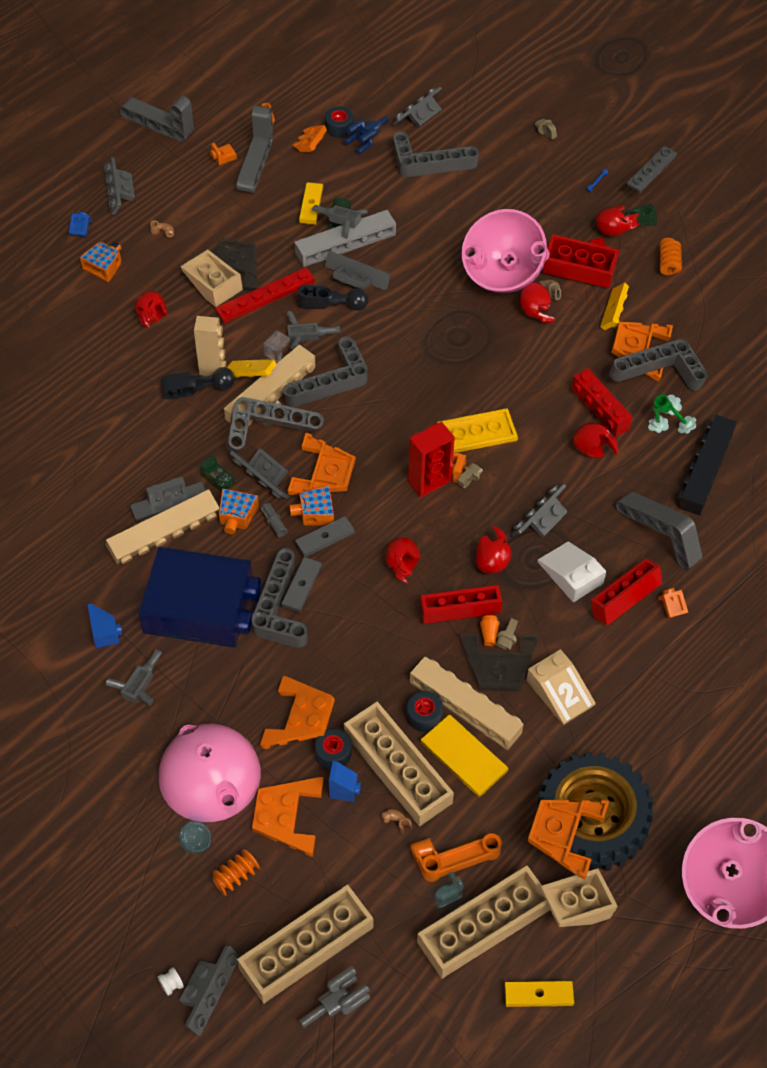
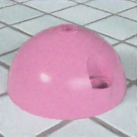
[462,209,550,293]
[159,723,261,822]
[682,818,767,929]

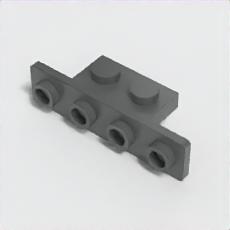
[392,86,442,128]
[627,146,677,192]
[104,157,135,215]
[325,251,391,290]
[230,448,290,499]
[131,477,206,521]
[510,483,567,537]
[179,945,240,1036]

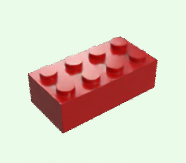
[542,234,619,288]
[408,422,455,498]

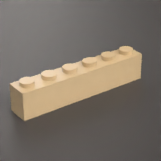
[224,345,315,429]
[106,489,220,565]
[410,657,524,750]

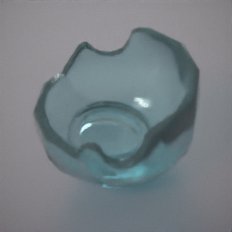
[179,821,211,854]

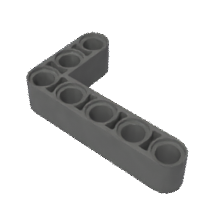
[119,96,194,142]
[237,105,273,193]
[393,132,479,177]
[283,337,368,407]
[609,339,708,391]
[226,397,324,452]
[615,491,703,570]
[251,548,308,648]

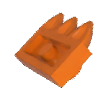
[293,125,327,152]

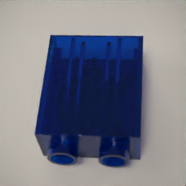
[139,546,261,648]

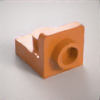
[210,143,237,165]
[452,452,466,483]
[658,588,688,618]

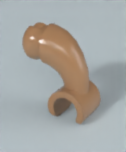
[150,220,174,238]
[381,809,412,833]

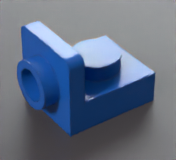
[69,212,92,237]

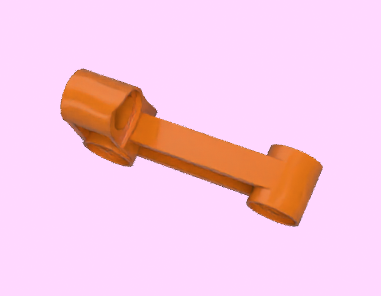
[410,833,502,882]

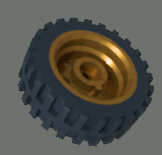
[536,752,654,871]

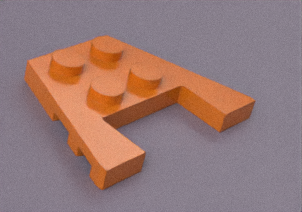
[611,322,673,382]
[288,433,356,495]
[260,676,335,749]
[252,777,324,857]
[528,800,609,880]

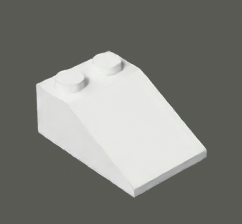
[537,542,606,602]

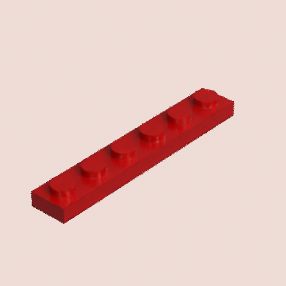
[215,267,315,324]

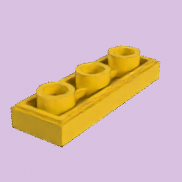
[299,183,323,225]
[600,283,629,330]
[227,359,277,378]
[505,981,574,1007]

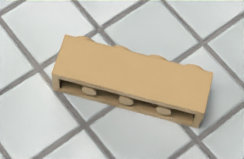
[194,316,226,376]

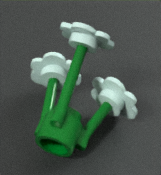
[648,394,696,434]

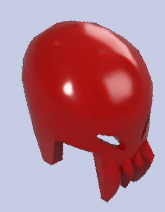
[595,205,640,237]
[520,283,555,323]
[135,291,168,328]
[573,423,618,459]
[476,526,511,574]
[385,537,421,583]

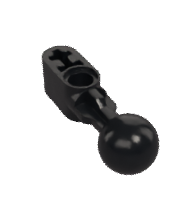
[296,285,368,311]
[161,367,235,399]

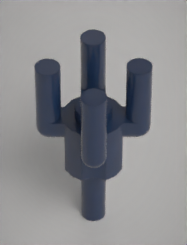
[343,116,389,155]

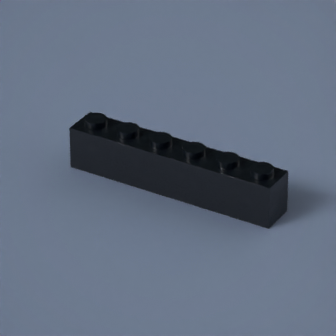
[678,415,737,516]

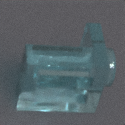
[435,871,464,908]

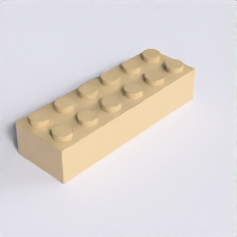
[344,702,454,827]
[417,866,551,979]
[237,885,373,1004]

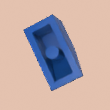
[88,604,122,648]
[329,761,361,802]

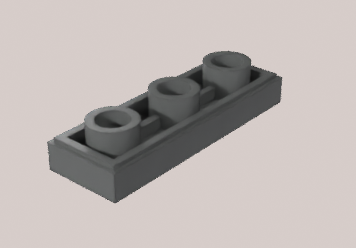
[295,516,355,557]
[282,557,322,613]

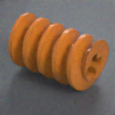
[659,238,682,275]
[212,849,260,896]

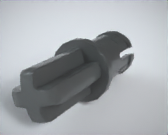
[261,503,288,537]

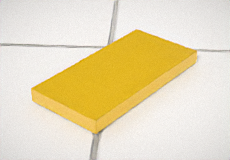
[437,408,518,452]
[420,714,509,797]

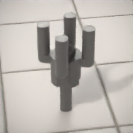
[299,965,370,1028]

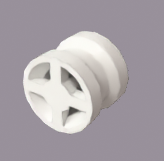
[157,967,184,996]

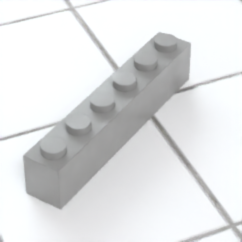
[295,210,396,267]

